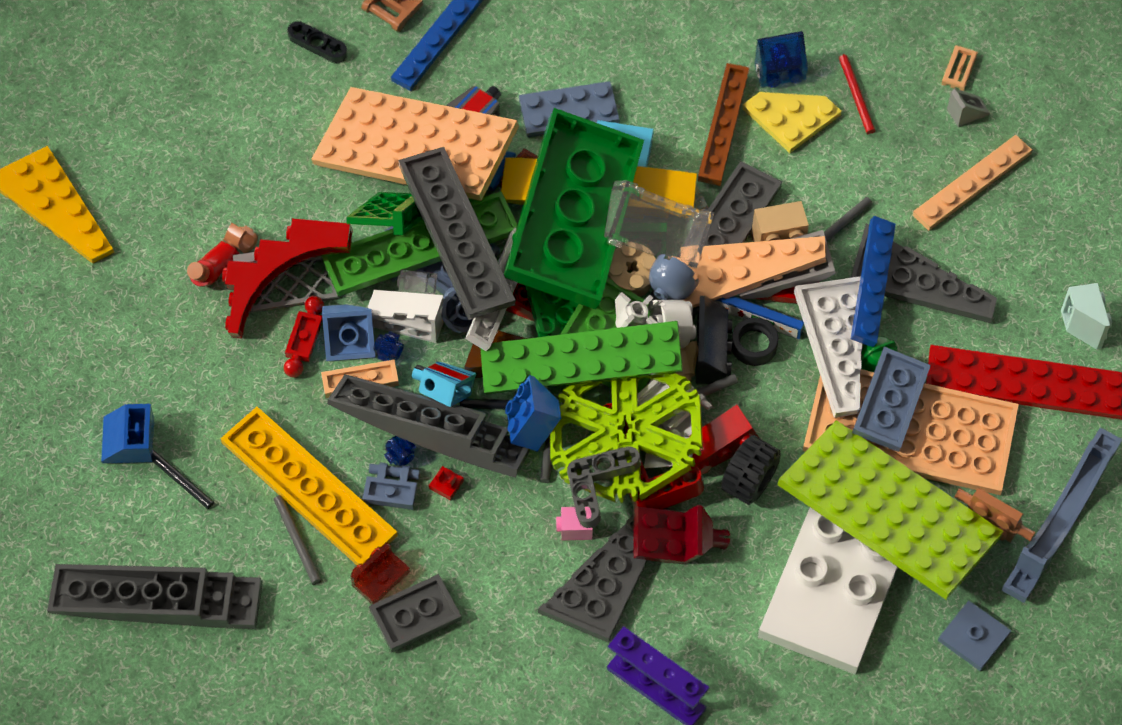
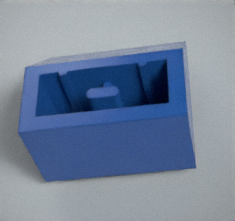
[505,375,561,451]
[101,404,154,464]

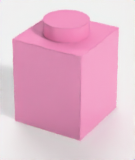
[556,507,593,540]

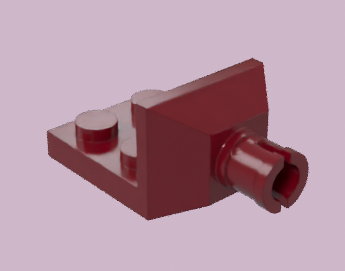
[633,505,730,564]

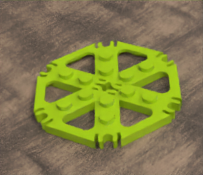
[550,373,703,503]

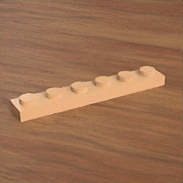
[912,135,1032,231]

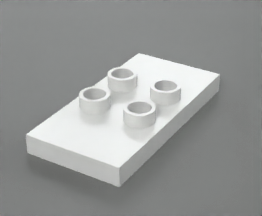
[758,508,898,675]

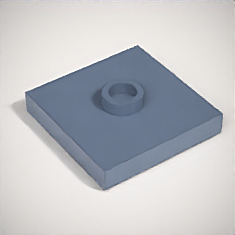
[938,600,1011,671]

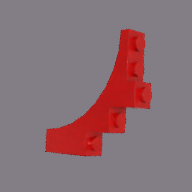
[222,218,353,339]

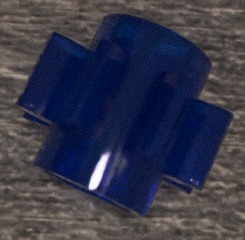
[374,331,404,361]
[384,436,416,466]

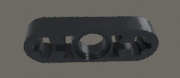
[287,21,347,64]

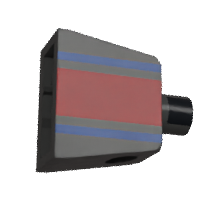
[446,86,501,116]

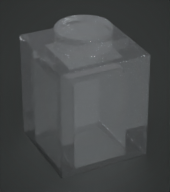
[397,270,438,294]

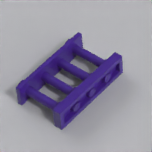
[607,627,709,725]

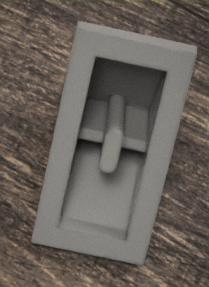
[947,88,990,127]

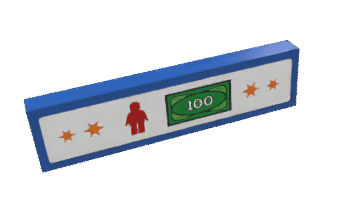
[714,296,804,339]

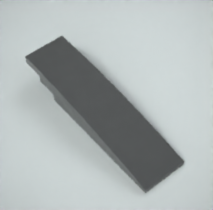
[327,374,530,478]
[47,564,263,629]

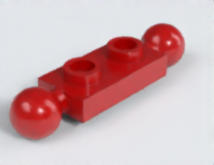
[284,296,324,378]

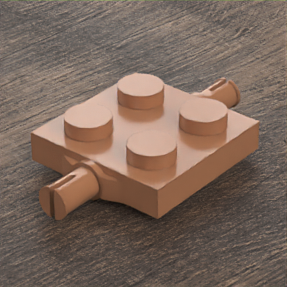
[955,488,1036,543]

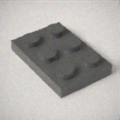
[369,574,462,653]

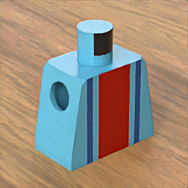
[412,362,476,407]

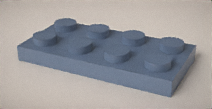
[519,81,619,138]
[852,347,931,452]

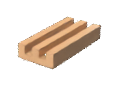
[941,45,978,91]

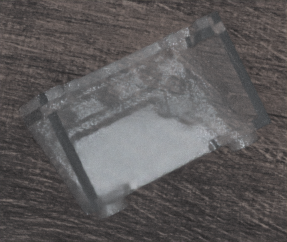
[604,180,714,269]

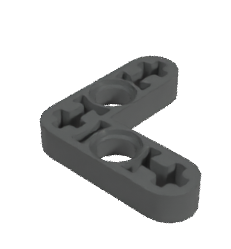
[567,447,641,528]

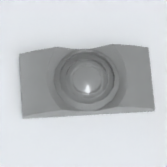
[740,230,836,299]

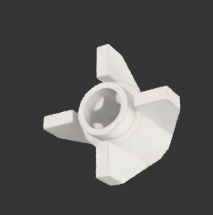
[615,292,658,328]

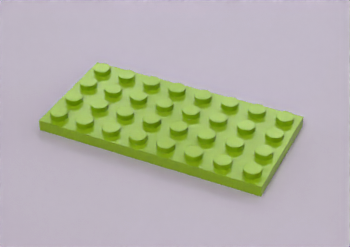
[777,420,1003,600]

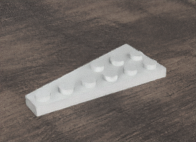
[794,276,862,418]

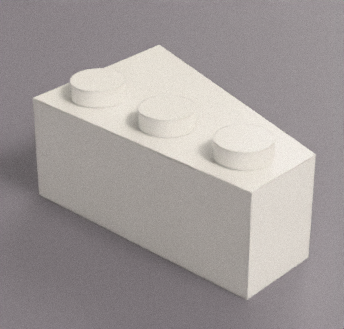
[368,290,444,343]

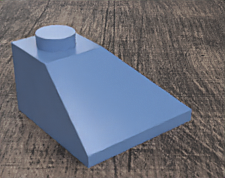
[322,304,375,361]

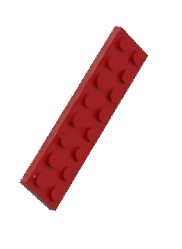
[925,344,1122,420]

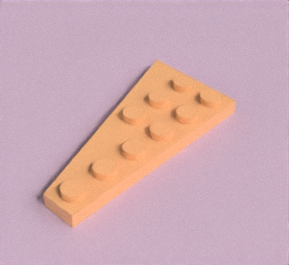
[680,236,826,308]

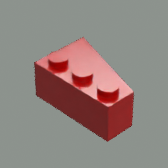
[688,405,759,475]

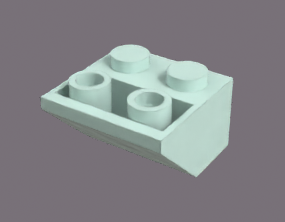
[1061,283,1112,349]

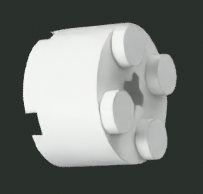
[647,300,696,348]

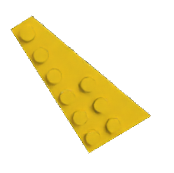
[0,146,114,264]

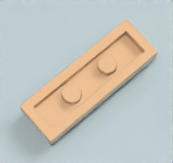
[321,360,399,398]

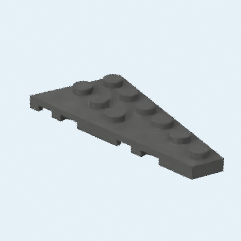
[851,223,997,323]
[538,508,669,643]

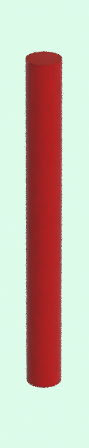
[839,54,875,134]

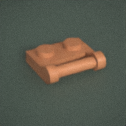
[361,0,423,32]

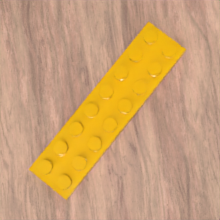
[220,407,398,569]

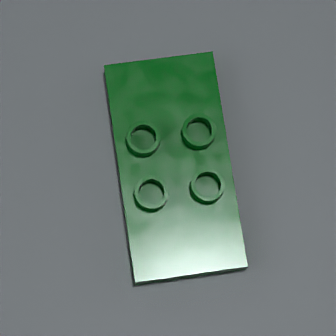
[504,108,644,310]

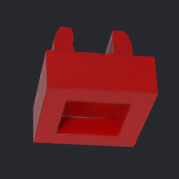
[429,466,464,501]

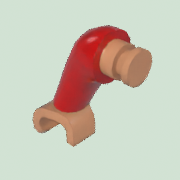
[187,223,258,287]

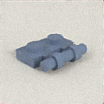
[362,462,420,510]

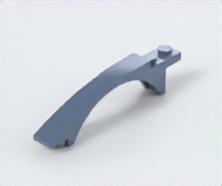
[1002,427,1122,603]

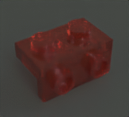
[350,543,410,604]

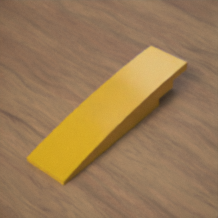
[501,158,697,221]

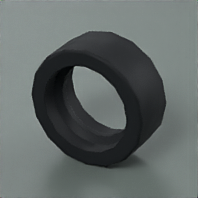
[732,317,779,366]

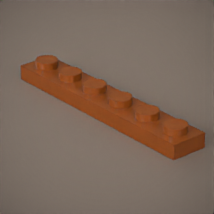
[698,63,749,186]

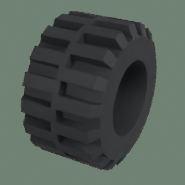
[721,435,781,505]

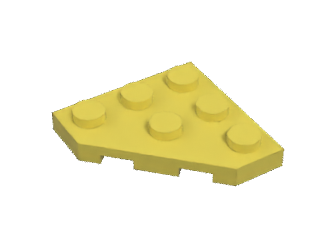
[742,92,842,153]

